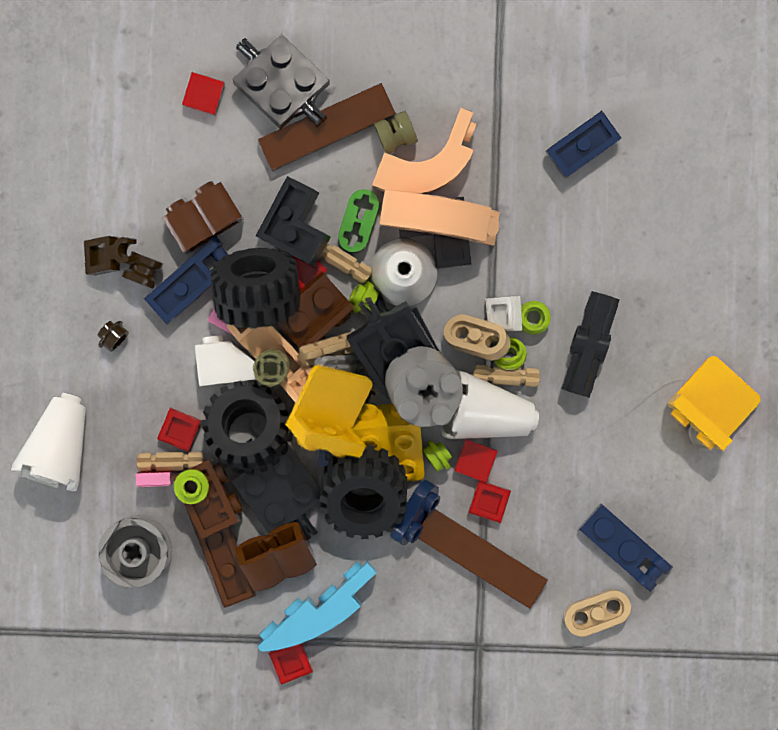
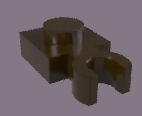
[84,236,138,276]

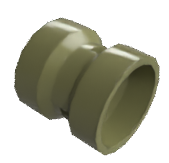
[374,110,418,154]
[253,349,290,386]

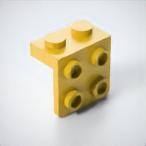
[666,356,761,451]
[286,365,372,458]
[352,403,425,482]

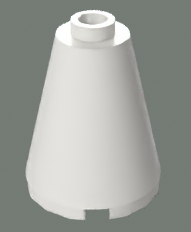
[370,238,438,306]
[441,370,539,439]
[11,393,86,491]

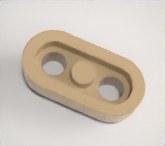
[444,314,510,360]
[564,589,631,637]

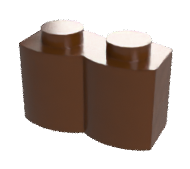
[162,181,244,255]
[235,522,317,591]

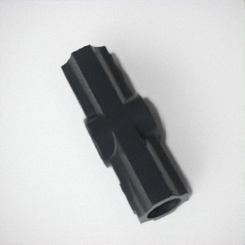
[561,291,620,398]

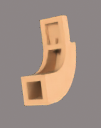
[372,108,476,195]
[379,190,500,246]
[226,324,312,403]

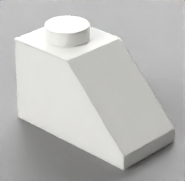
[194,335,266,386]

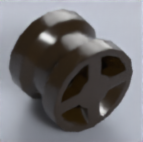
[122,251,163,289]

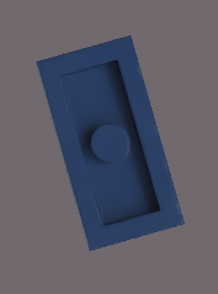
[545,111,621,179]

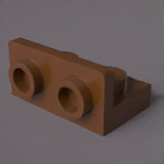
[277,271,354,348]
[172,458,243,539]

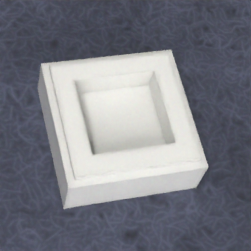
[485,296,522,331]

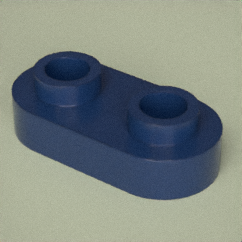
[390,480,441,546]

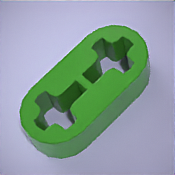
[338,189,379,253]

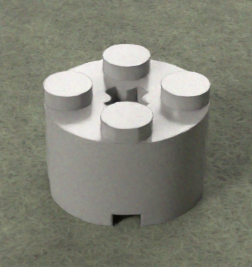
[385,347,463,427]
[98,515,172,588]

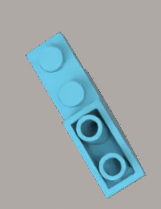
[257,560,377,652]

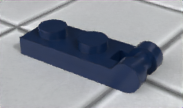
[144,236,228,325]
[578,503,673,593]

